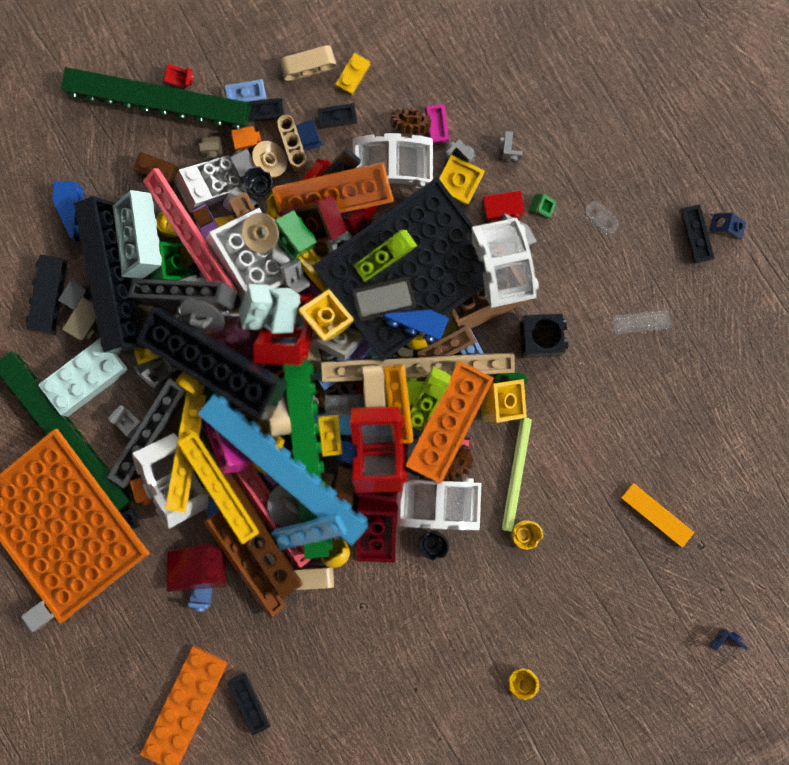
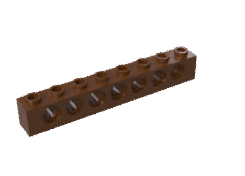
[210,453,303,599]

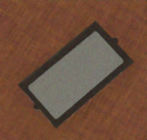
[352,276,416,322]

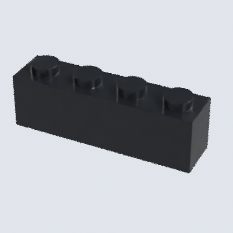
[25,255,68,335]

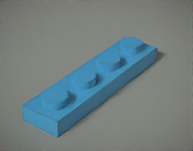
[272,514,347,550]

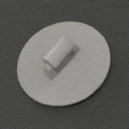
[180,299,225,333]
[267,485,301,527]

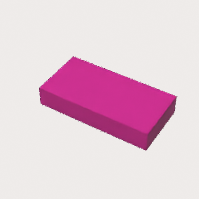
[426,104,449,144]

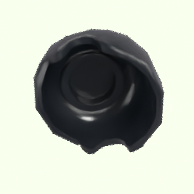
[243,166,274,198]
[418,531,449,561]

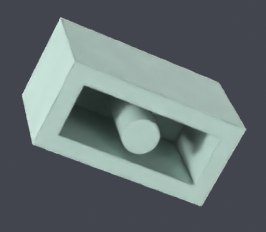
[239,284,272,330]
[263,288,300,333]

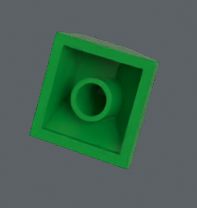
[150,242,196,281]

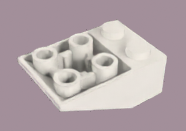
[174,155,243,213]

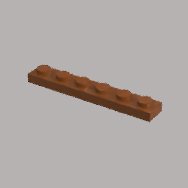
[203,510,286,618]

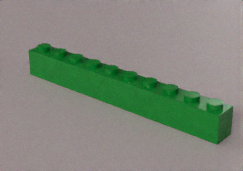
[284,359,333,559]

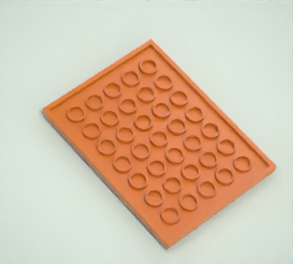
[0,429,150,624]

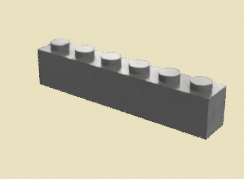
[128,279,237,310]
[107,378,188,488]

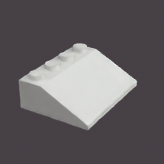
[205,208,286,301]

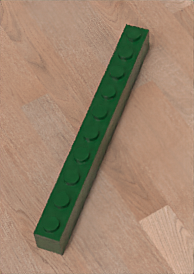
[61,67,252,130]
[0,351,134,512]

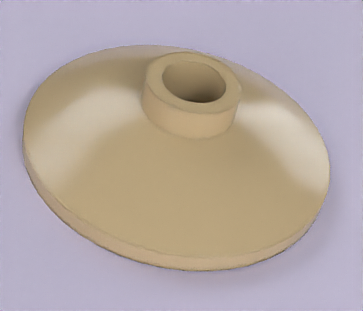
[252,141,287,177]
[242,213,279,253]

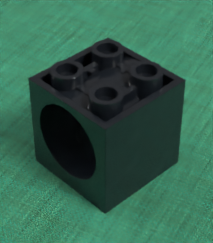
[519,313,568,358]

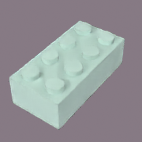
[113,190,162,279]
[38,338,129,417]

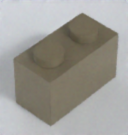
[62,297,97,343]

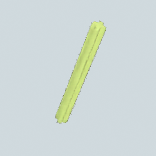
[502,418,532,532]

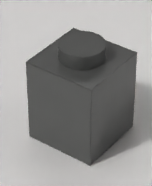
[58,281,92,310]

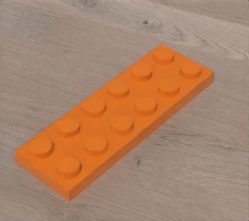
[272,162,394,213]
[406,361,494,484]
[140,645,229,765]

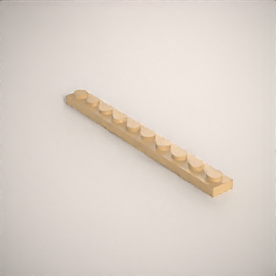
[321,353,515,382]

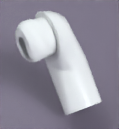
[271,241,292,265]

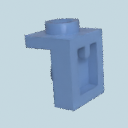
[188,588,212,611]

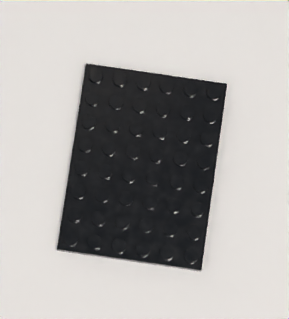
[312,177,506,362]

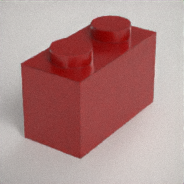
[482,190,525,223]

